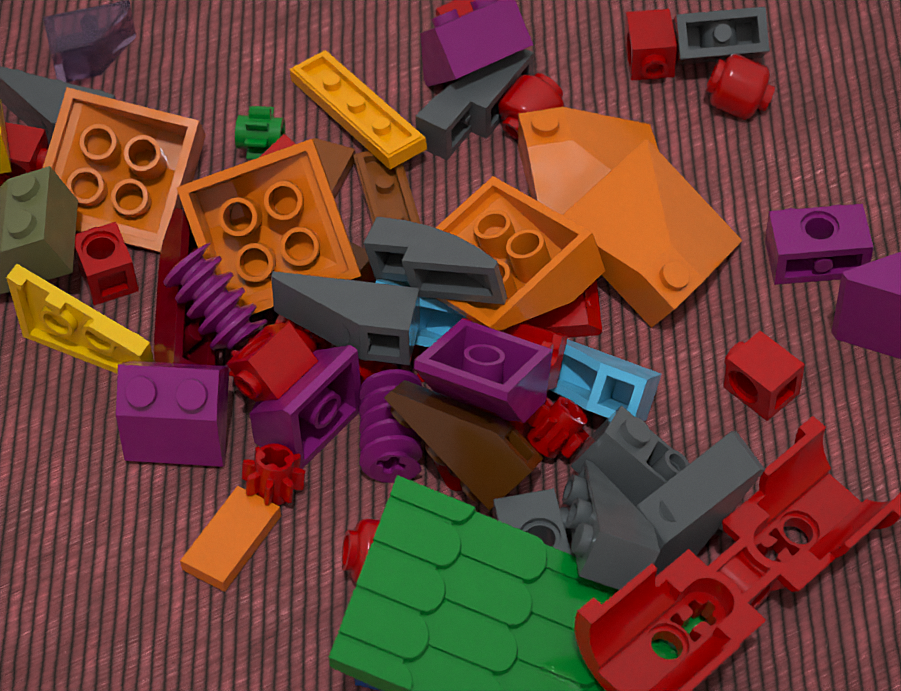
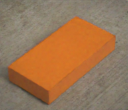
[180,485,281,592]

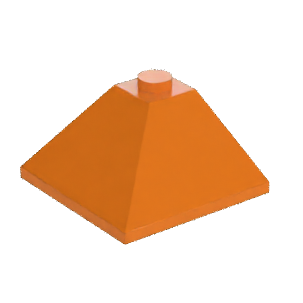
[43,87,206,253]
[518,107,659,215]
[176,138,362,315]
[563,138,743,328]
[435,176,606,331]

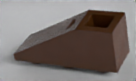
[384,380,543,510]

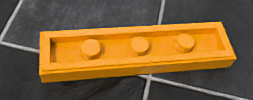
[289,50,427,170]

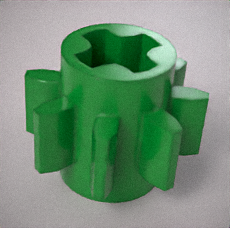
[235,106,286,160]

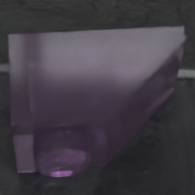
[43,0,136,82]

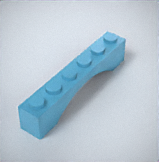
[376,279,662,421]

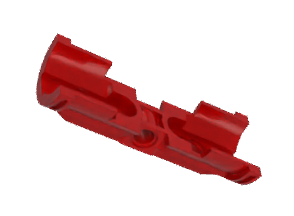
[574,416,901,691]

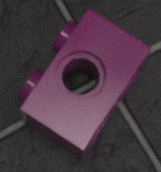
[765,204,874,285]

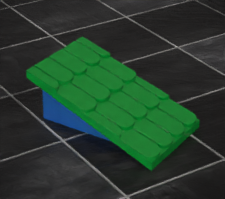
[329,475,705,691]

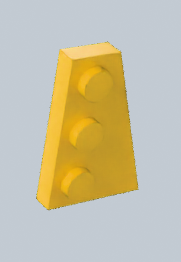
[6,264,154,374]

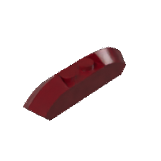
[154,207,217,366]

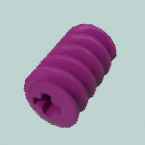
[163,243,268,351]
[359,369,423,483]

